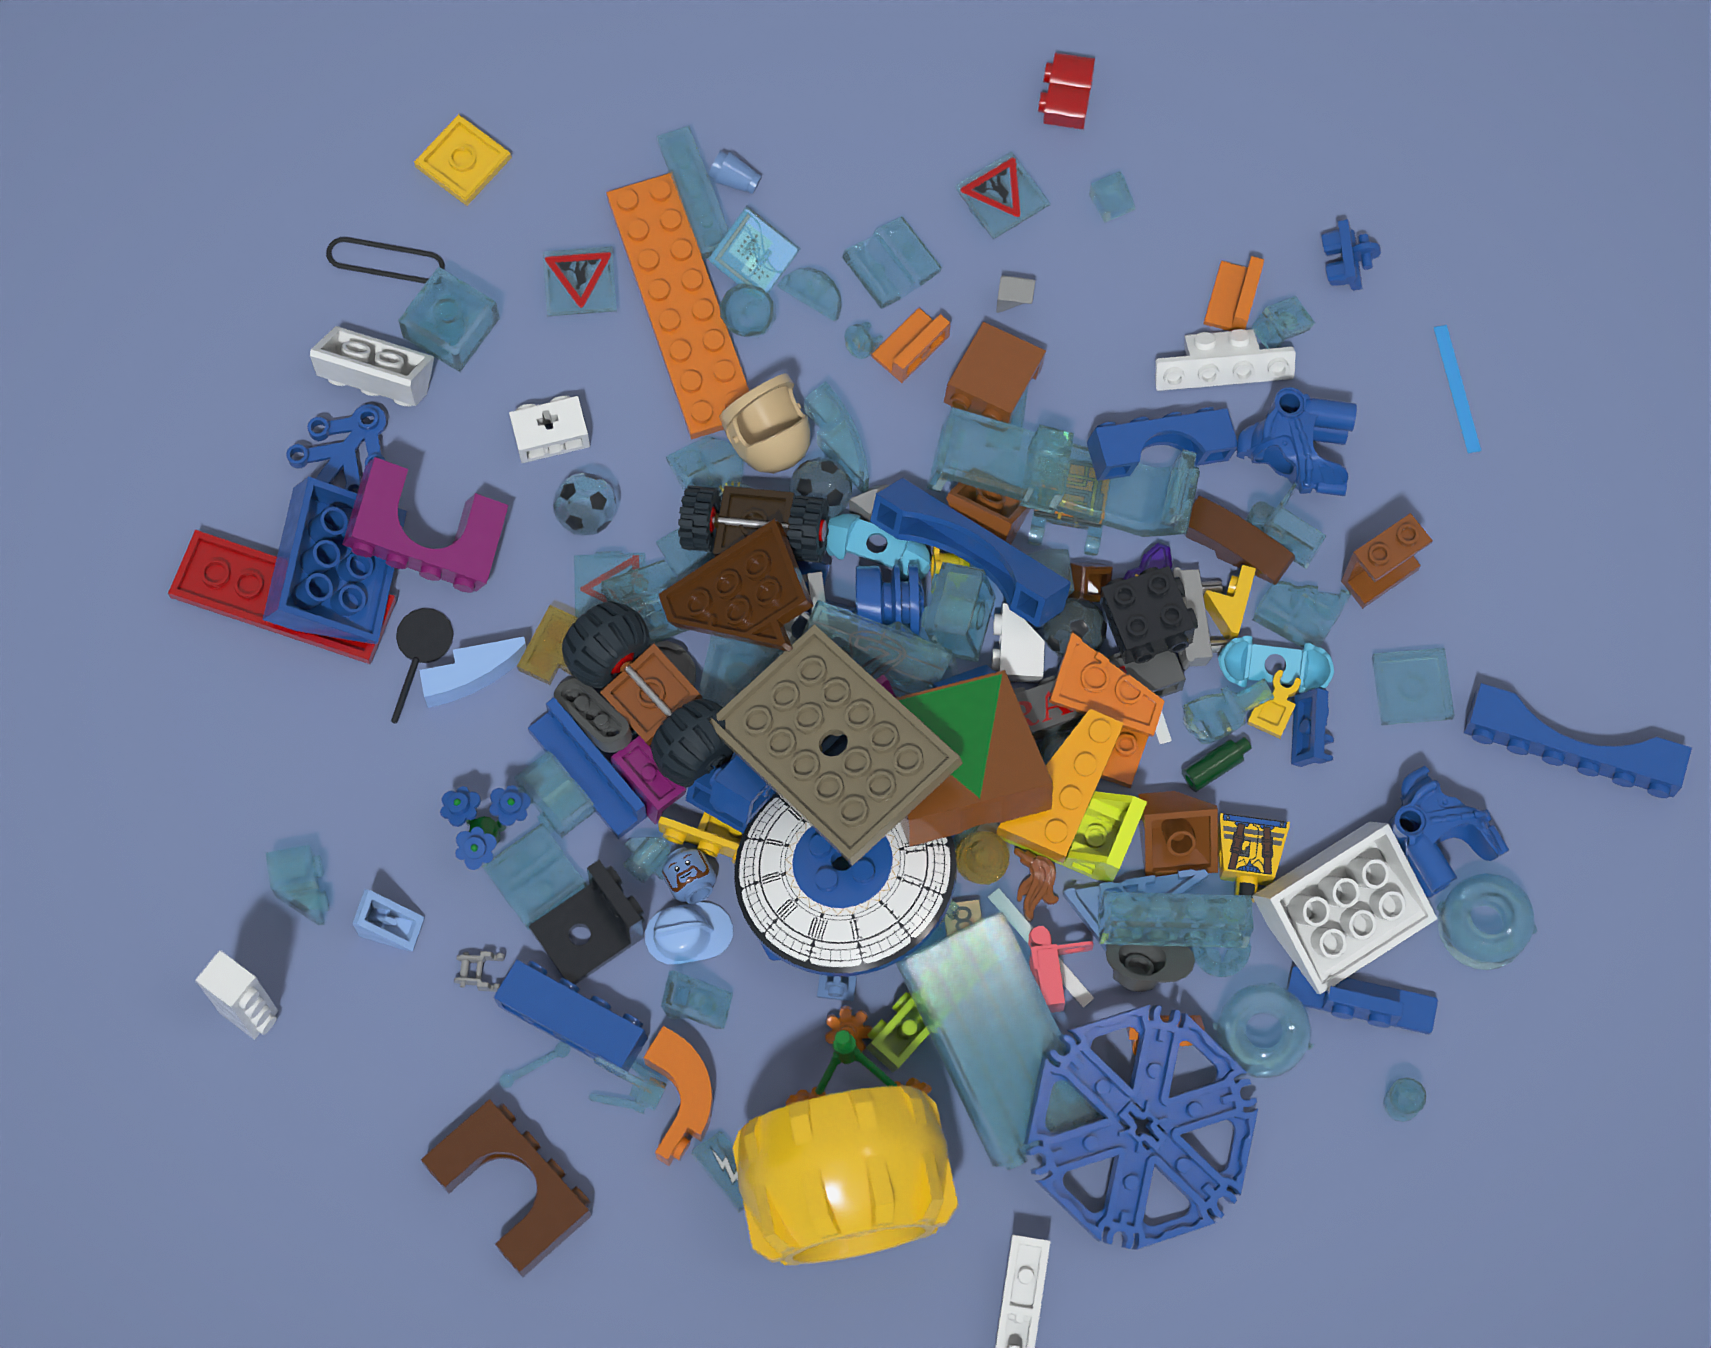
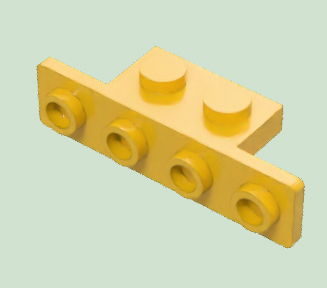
[658,812,743,864]

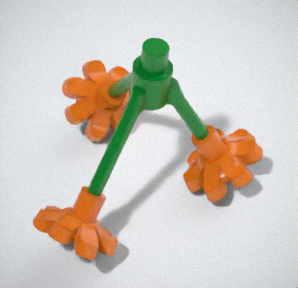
[785,1006,932,1106]

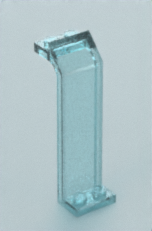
[927,407,1200,537]

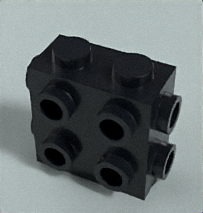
[1100,566,1198,664]

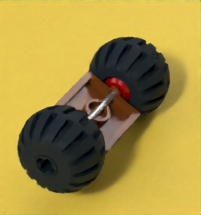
[562,601,734,787]

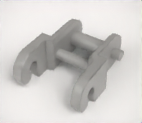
[454,951,505,992]

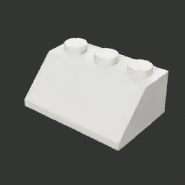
[310,326,434,406]

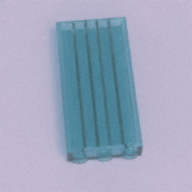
[896,912,1100,1170]

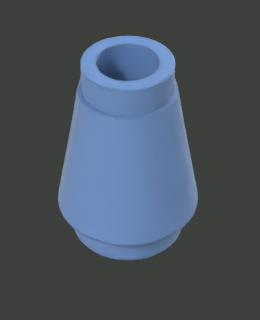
[708,151,762,194]

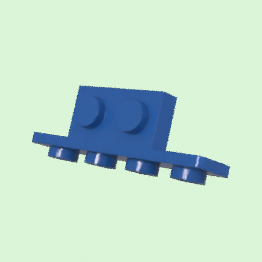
[1286,966,1438,1034]

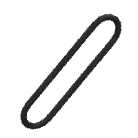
[326,237,445,283]

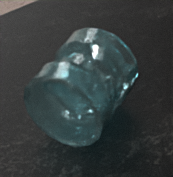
[1383,1078,1427,1122]

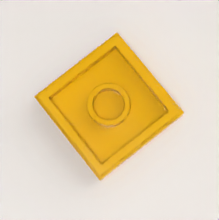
[414,114,512,206]

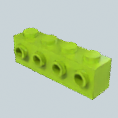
[866,933,997,1073]

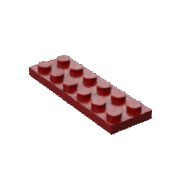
[168,530,397,665]

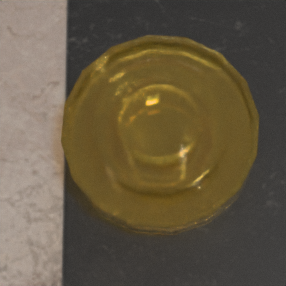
[956,831,1010,885]

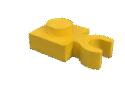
[1247,670,1301,739]

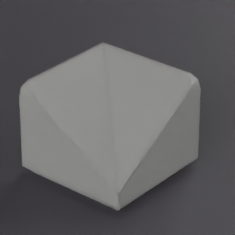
[996,276,1035,313]
[849,485,889,524]

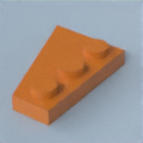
[1049,632,1165,737]

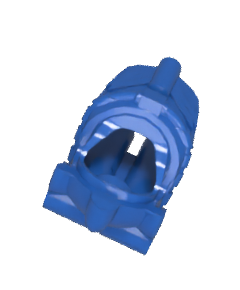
[1237,387,1357,496]
[1388,765,1509,899]

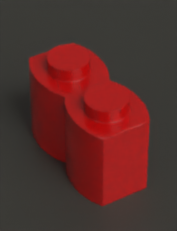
[1038,53,1095,130]

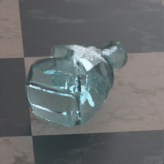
[1182,678,1274,745]

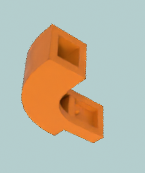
[644,1026,713,1166]

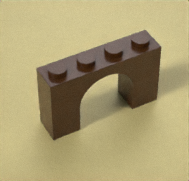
[421,1099,591,1277]

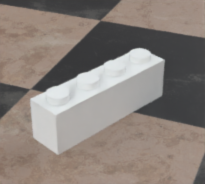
[195,950,278,1040]

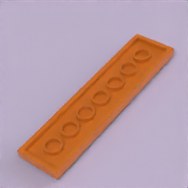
[606,172,749,440]

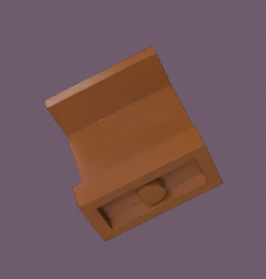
[943,322,1046,432]
[1341,513,1433,609]

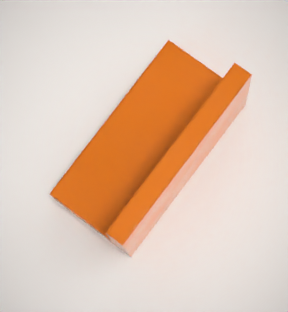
[1204,256,1265,331]
[871,308,950,383]

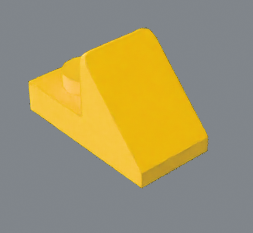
[1204,565,1256,641]

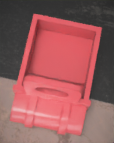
[1028,926,1094,1014]

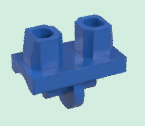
[1322,219,1381,291]

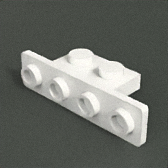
[1155,329,1296,391]

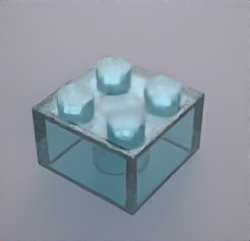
[398,266,500,372]
[921,562,996,662]
[699,635,784,707]

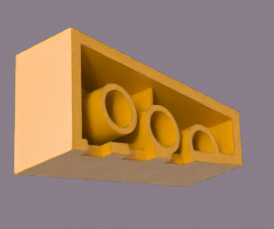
[996,709,1124,863]

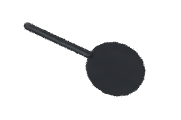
[391,608,454,724]

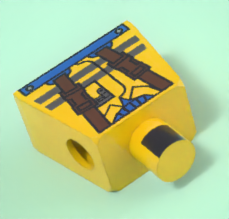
[1218,813,1290,903]

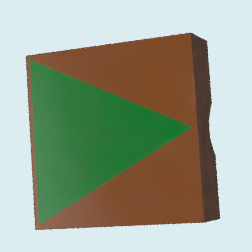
[896,670,1053,847]

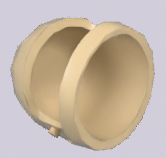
[719,373,810,474]

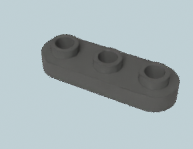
[554,678,632,752]

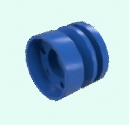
[855,565,924,642]

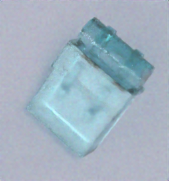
[1246,482,1326,570]

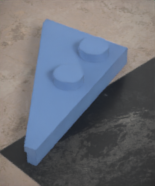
[1063,869,1209,951]

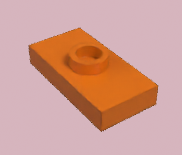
[1101,727,1149,789]

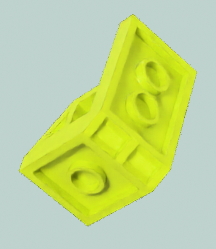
[996,791,1147,882]

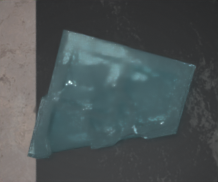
[1253,581,1352,648]

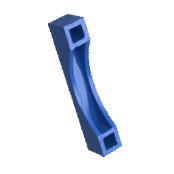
[870,478,1071,628]
[1464,683,1692,798]

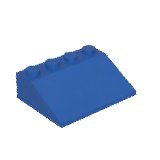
[262,477,407,644]

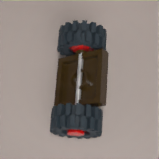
[678,485,829,563]

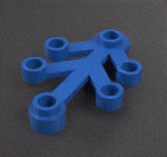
[286,404,387,491]

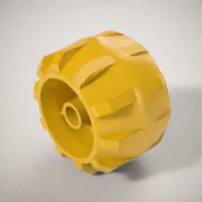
[732,1086,958,1265]

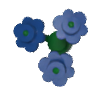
[440,785,531,870]

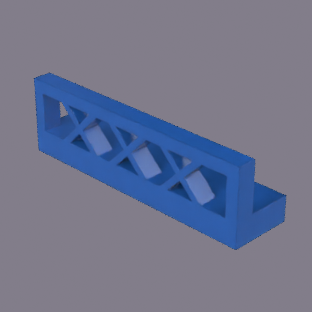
[528,697,647,839]

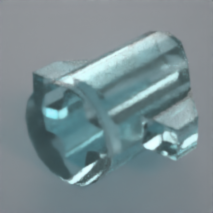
[623,837,670,883]

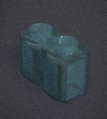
[514,750,596,838]

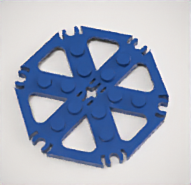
[1024,1004,1258,1250]

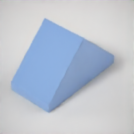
[353,889,424,951]

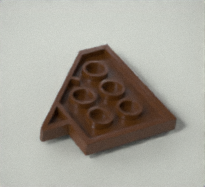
[658,519,814,652]

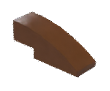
[1180,495,1295,585]

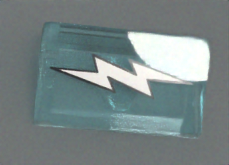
[691,1131,745,1213]

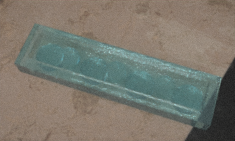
[657,126,729,259]

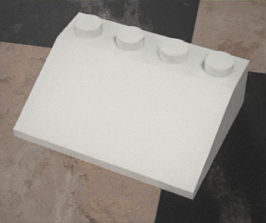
[1252,822,1437,994]

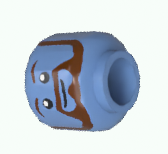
[662,847,716,904]

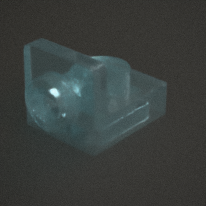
[1252,296,1315,349]

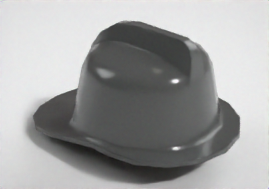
[1105,935,1195,992]

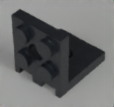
[528,860,645,985]

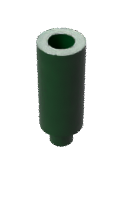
[1182,737,1252,792]

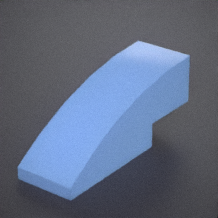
[419,636,528,708]

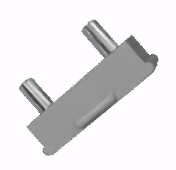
[1172,567,1230,670]

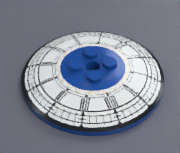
[734,793,957,977]

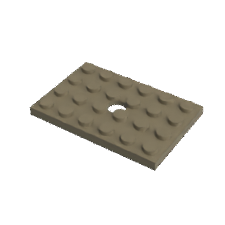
[709,624,963,866]

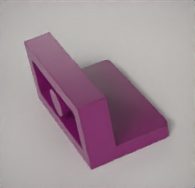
[611,736,686,825]

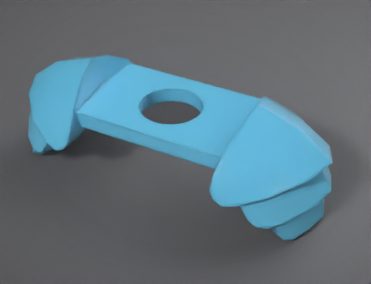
[825,514,931,581]
[1218,636,1334,694]

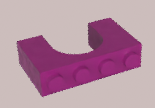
[342,457,509,593]

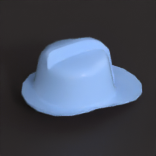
[645,902,733,965]

